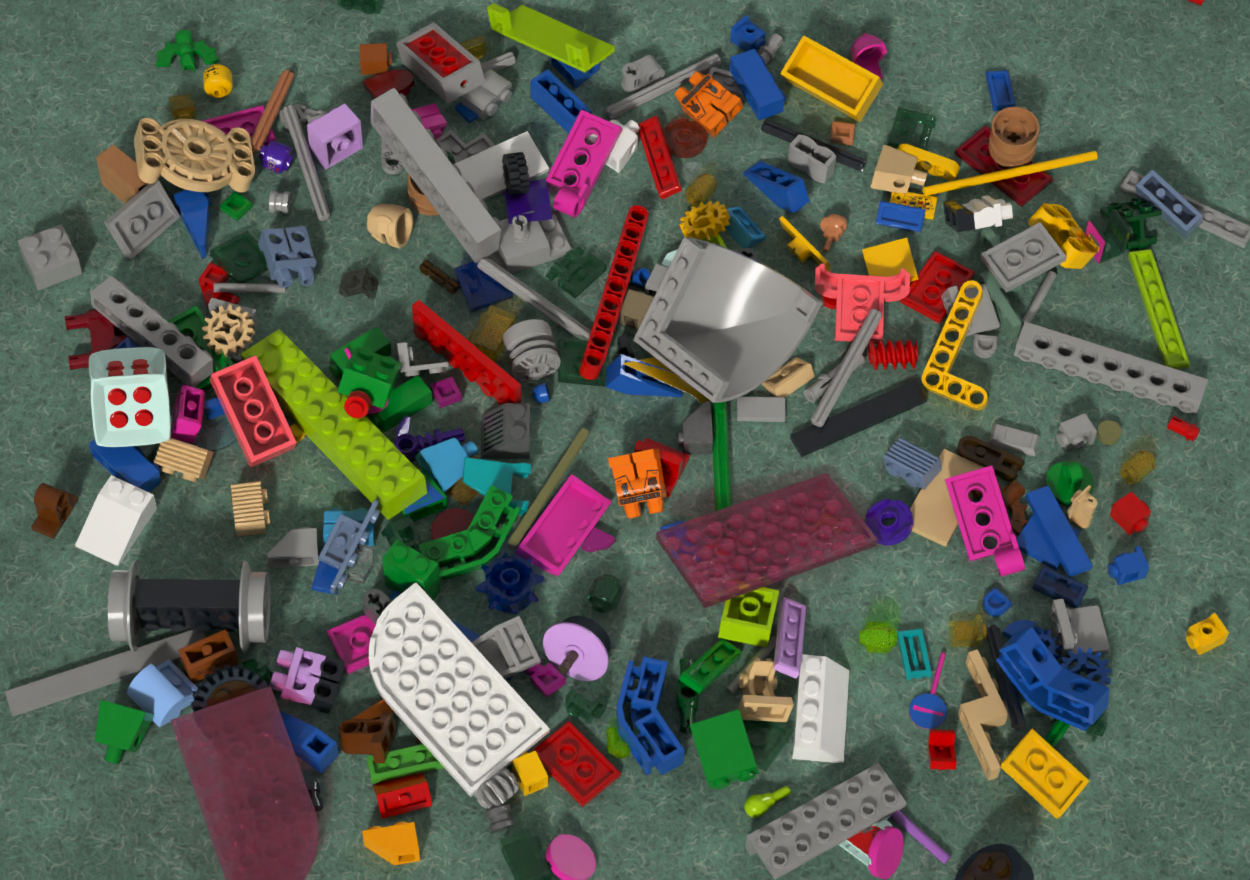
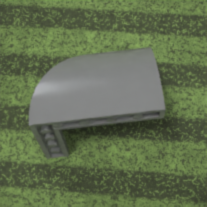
[633,237,823,403]

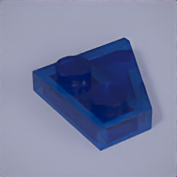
[454,261,513,312]

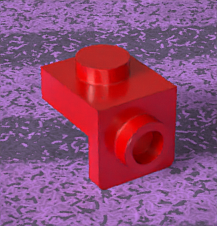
[927,730,957,770]

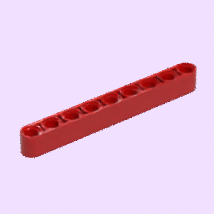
[579,205,649,380]

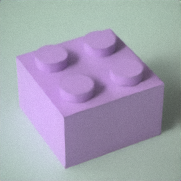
[307,104,363,170]

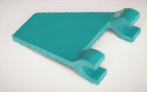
[462,457,531,515]

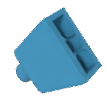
[415,438,478,493]

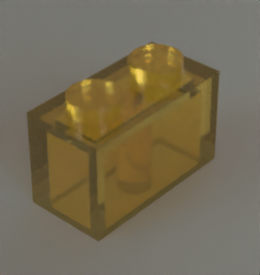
[468,305,516,363]

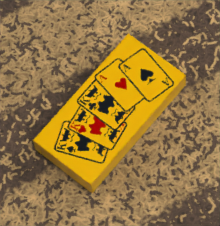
[890,192,938,220]

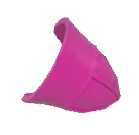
[851,33,887,79]

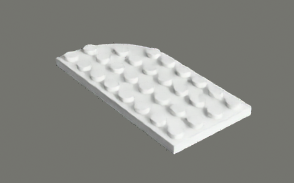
[369,582,550,797]

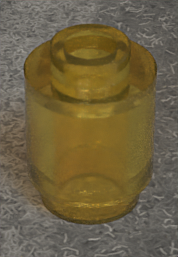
[685,173,717,206]
[1120,450,1156,484]

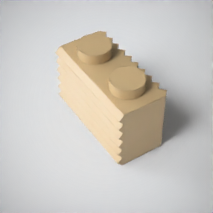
[154,438,214,482]
[231,481,270,537]

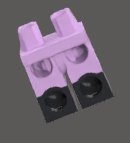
[269,647,345,714]

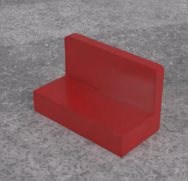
[372,773,433,819]

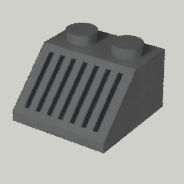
[481,403,530,459]

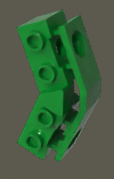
[417,485,521,582]

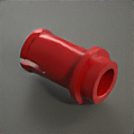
[1167,415,1200,442]

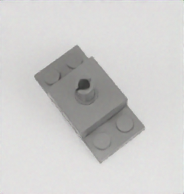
[476,211,572,282]

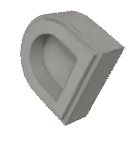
[973,334,998,358]

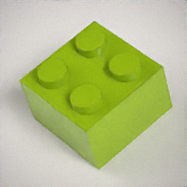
[718,580,779,648]

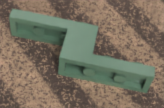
[978,226,1022,339]

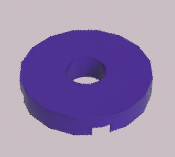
[865,499,914,546]

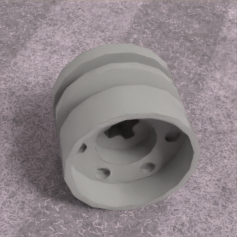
[502,319,561,381]

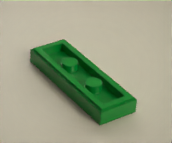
[679,638,742,694]

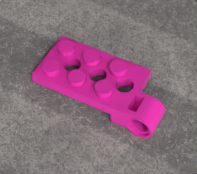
[545,110,623,218]
[945,465,1025,577]

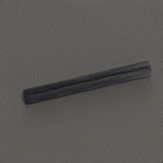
[761,119,867,172]
[985,625,1026,731]

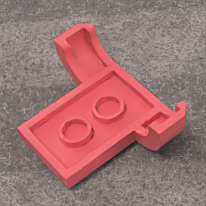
[815,264,910,343]

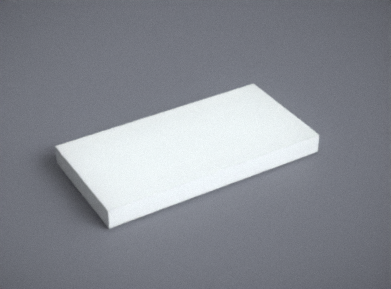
[455,131,549,201]

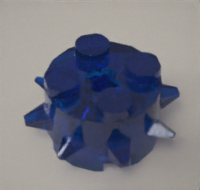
[476,553,544,614]

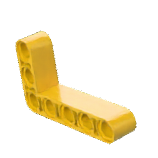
[922,280,989,411]

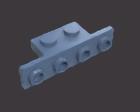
[318,500,381,594]

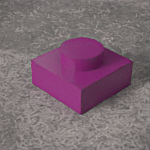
[430,377,462,408]

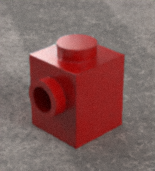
[1110,491,1151,536]

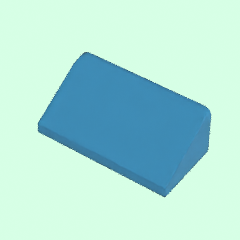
[724,207,767,248]

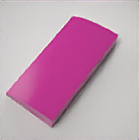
[515,474,611,576]

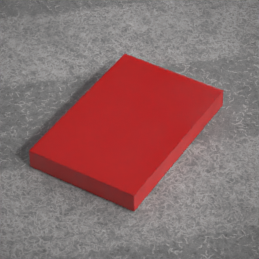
[900,251,975,324]
[531,721,621,807]

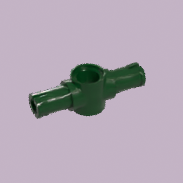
[676,658,699,733]

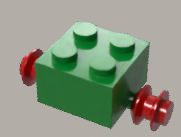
[337,347,402,418]

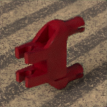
[65,309,136,370]

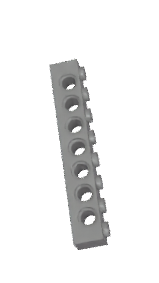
[1014,322,1208,414]

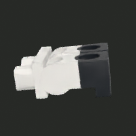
[943,195,1013,232]

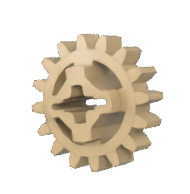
[202,304,256,357]

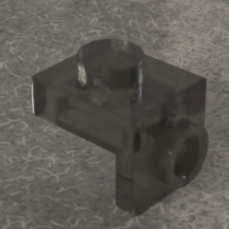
[339,268,378,300]

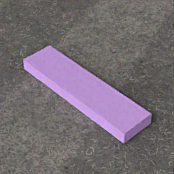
[773,597,806,679]

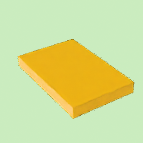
[1000,728,1089,819]

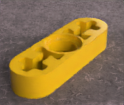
[897,144,960,181]

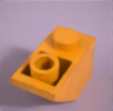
[362,821,420,865]

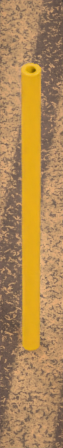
[922,151,1098,196]

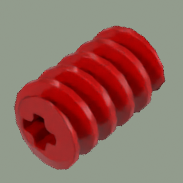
[868,339,918,371]

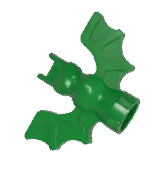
[156,30,220,73]

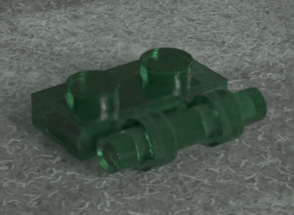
[546,246,607,299]

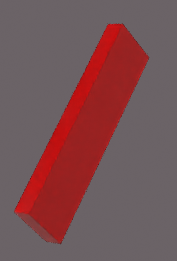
[638,116,682,199]

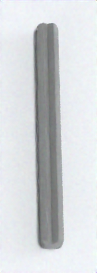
[605,54,721,119]
[283,105,330,221]
[477,257,590,344]
[811,309,882,427]

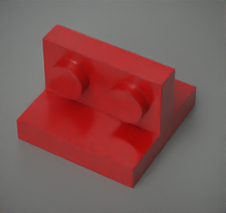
[634,438,690,497]

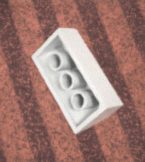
[792,654,849,764]

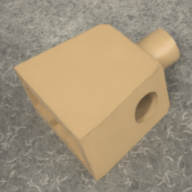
[871,145,927,194]

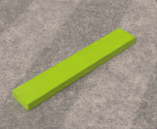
[1128,249,1190,369]

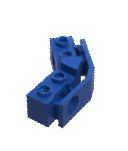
[996,627,1109,731]
[616,656,685,776]

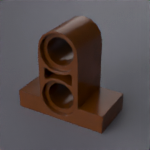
[31,483,78,539]
[338,711,396,763]

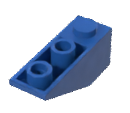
[264,711,339,774]

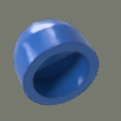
[630,268,651,288]
[532,383,551,403]

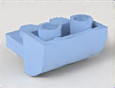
[127,659,198,728]

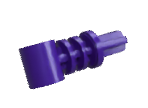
[395,416,465,463]

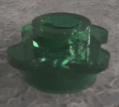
[1086,713,1107,742]

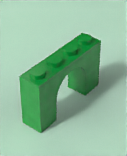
[329,327,432,432]

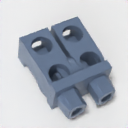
[258,226,316,288]

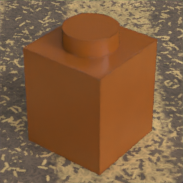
[360,43,392,75]

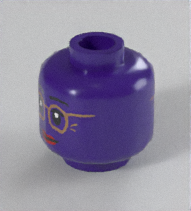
[258,140,294,174]

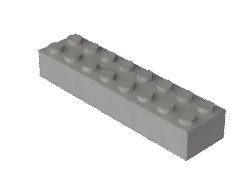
[371,88,502,263]

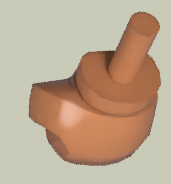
[820,214,847,252]

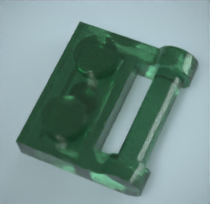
[888,107,937,151]

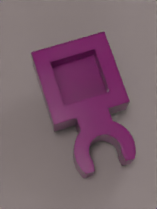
[524,657,566,698]

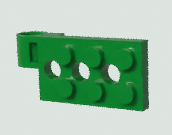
[167,305,234,391]

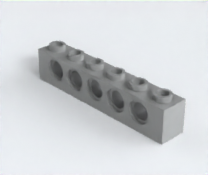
[90,276,213,388]

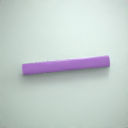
[891,811,951,864]

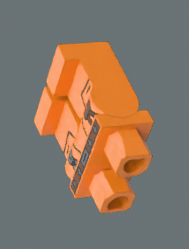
[675,71,743,138]
[608,449,667,519]

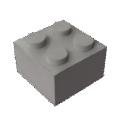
[18,224,82,291]

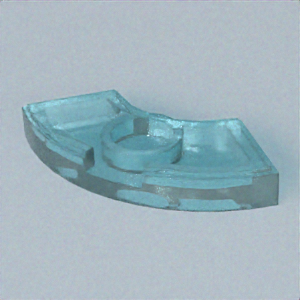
[192,415,238,454]

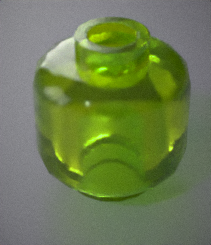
[859,621,897,654]

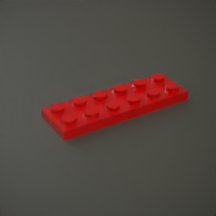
[412,300,521,406]

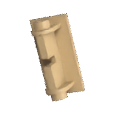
[1067,485,1097,528]

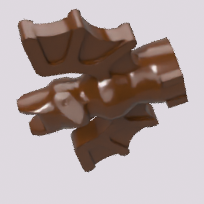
[971,478,1028,535]

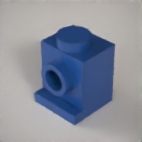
[730,15,766,52]
[1107,546,1149,585]

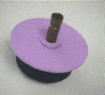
[543,616,611,681]

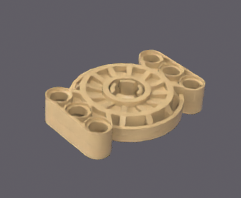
[134,118,255,192]

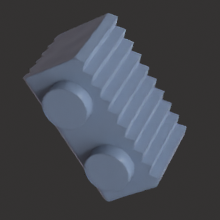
[883,437,942,490]

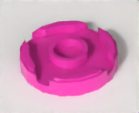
[868,826,904,879]
[546,834,596,880]

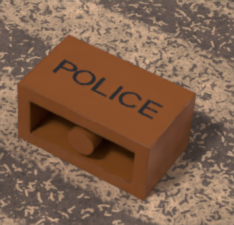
[178,629,238,683]

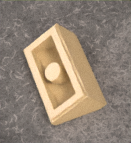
[762,357,815,397]

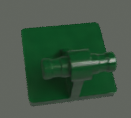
[1100,198,1162,250]

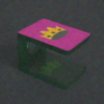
[1085,209,1131,264]

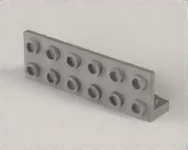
[745,763,906,879]

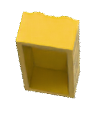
[780,35,883,122]

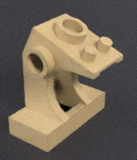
[737,658,794,722]

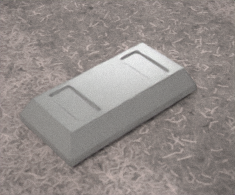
[989,424,1040,457]

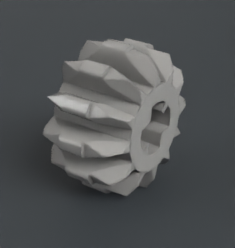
[474,768,520,811]

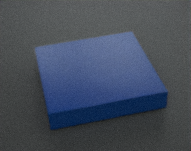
[1016,514,1081,570]

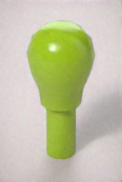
[744,786,791,818]

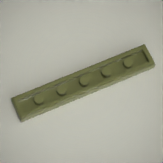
[505,427,589,551]

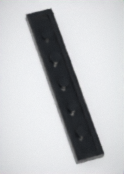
[790,380,927,457]

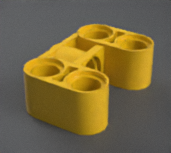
[1028,203,1098,269]

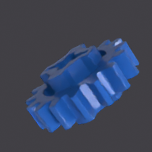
[1061,647,1112,686]

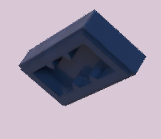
[1032,566,1089,608]

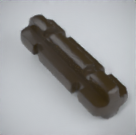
[419,260,460,294]

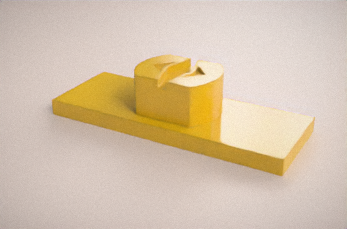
[779,216,831,272]

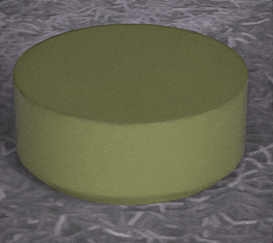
[1096,420,1122,445]

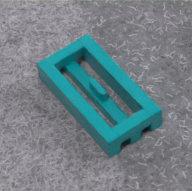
[896,629,932,680]

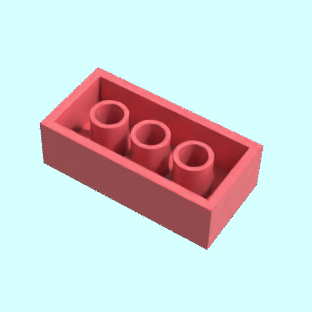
[210,355,297,468]

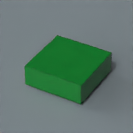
[220,191,253,221]

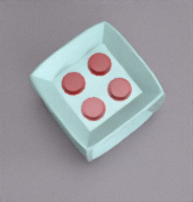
[89,347,171,447]

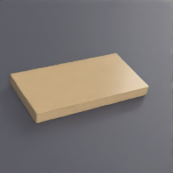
[910,449,984,547]

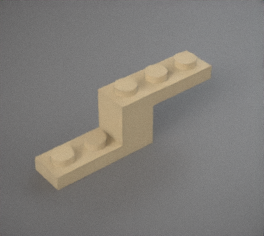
[958,649,1008,781]

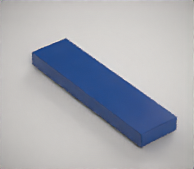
[1025,486,1093,577]

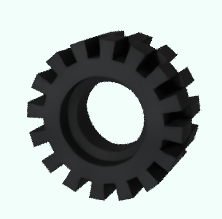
[502,152,530,196]

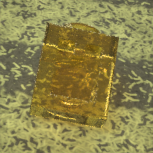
[459,35,487,59]
[168,93,196,120]
[948,614,987,647]

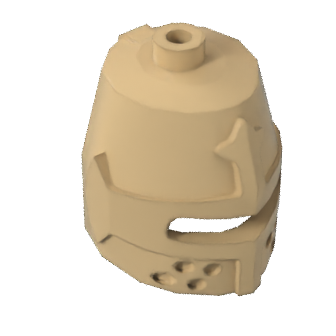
[367,204,413,249]

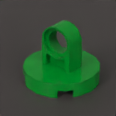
[1044,461,1094,507]

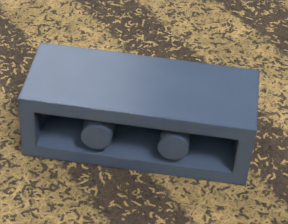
[1136,169,1203,239]

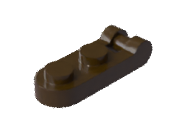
[957,436,1025,483]

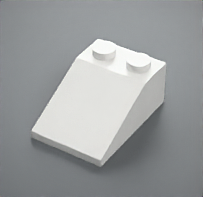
[75,475,157,566]

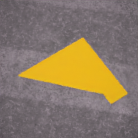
[623,357,710,404]

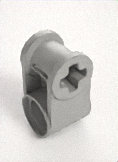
[621,55,665,92]

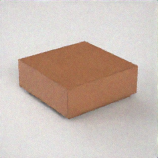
[830,121,855,146]

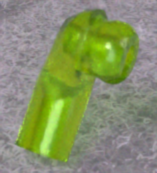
[606,727,630,759]

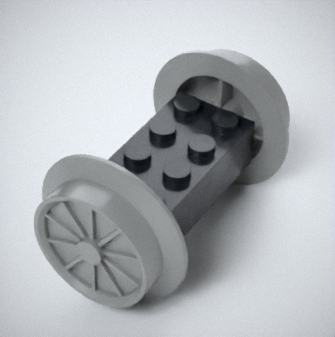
[108,560,270,653]

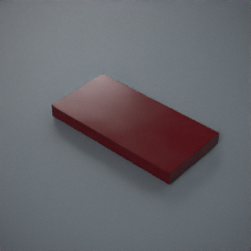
[955,125,1053,207]

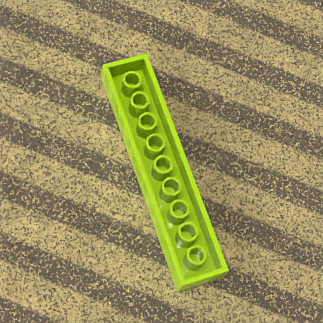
[240,329,428,520]

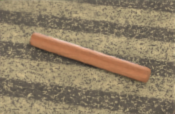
[251,70,294,154]

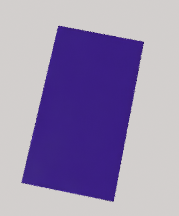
[504,179,553,224]

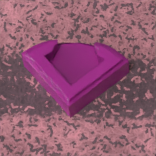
[582,527,615,552]

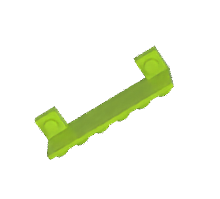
[487,3,615,72]

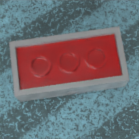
[396,22,485,103]

